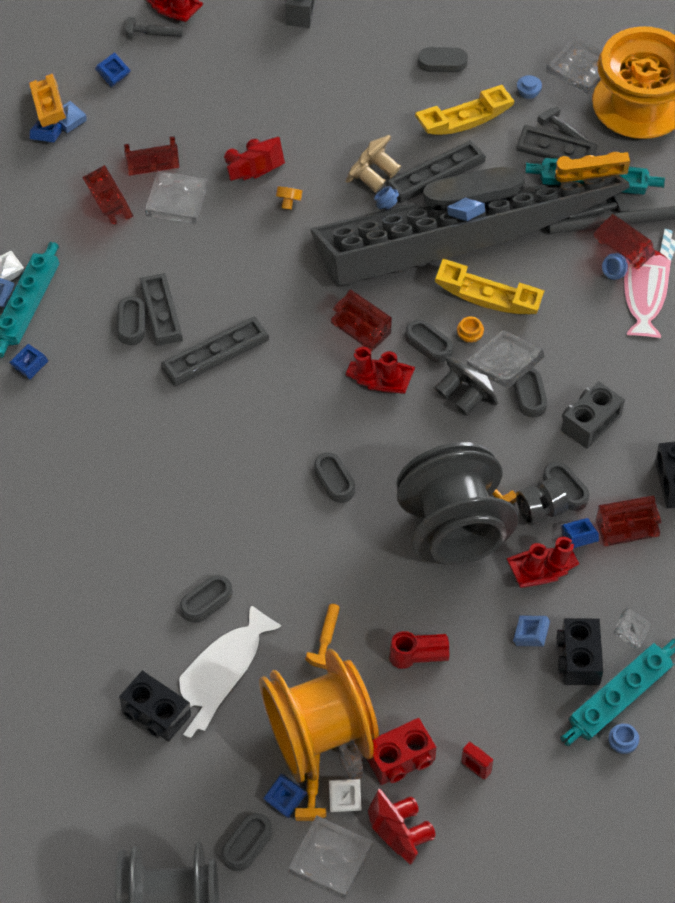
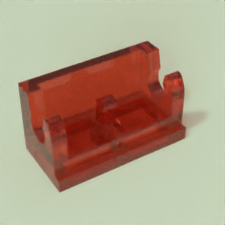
[124,136,179,176]
[82,165,134,224]
[593,214,655,269]
[331,289,392,351]
[596,495,661,547]

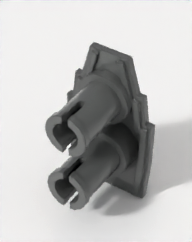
[434,356,499,416]

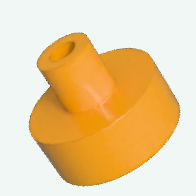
[276,186,303,210]

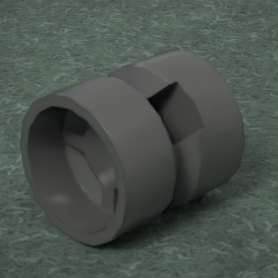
[516,477,569,526]

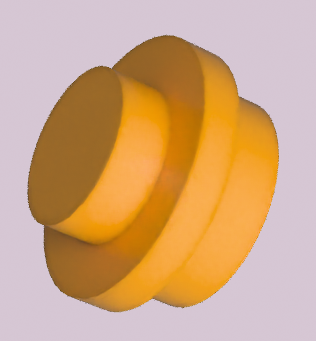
[457,316,484,342]

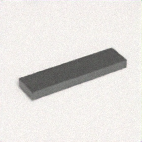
[386,140,486,203]
[161,316,269,387]

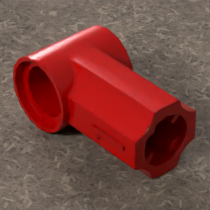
[389,631,450,669]

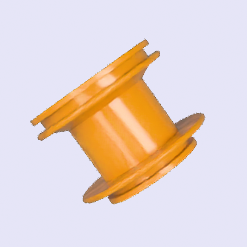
[592,26,675,139]
[259,648,379,783]

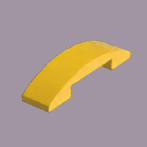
[415,85,515,135]
[435,259,545,314]

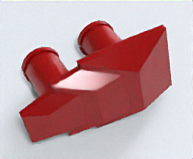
[145,0,203,22]
[224,136,285,181]
[345,347,415,394]
[506,537,579,588]
[368,789,436,865]

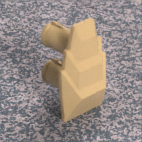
[345,135,401,193]

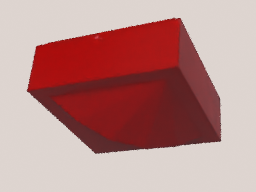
[461,741,494,780]

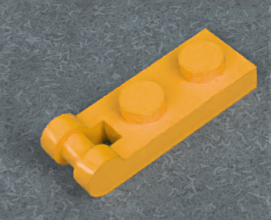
[29,73,66,127]
[555,152,630,182]

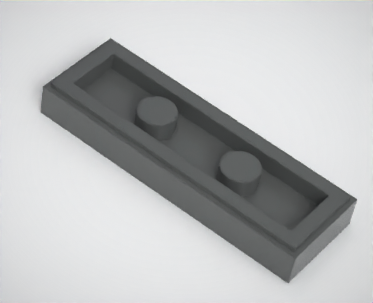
[517,125,597,160]
[139,273,183,346]

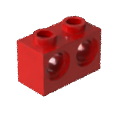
[366,717,437,786]

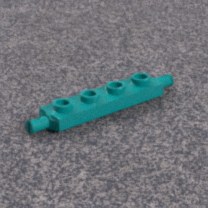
[525,158,665,195]
[0,242,60,358]
[560,639,675,747]

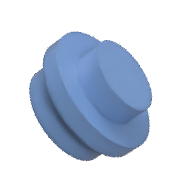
[517,75,542,99]
[374,186,399,210]
[602,253,628,280]
[608,724,639,754]

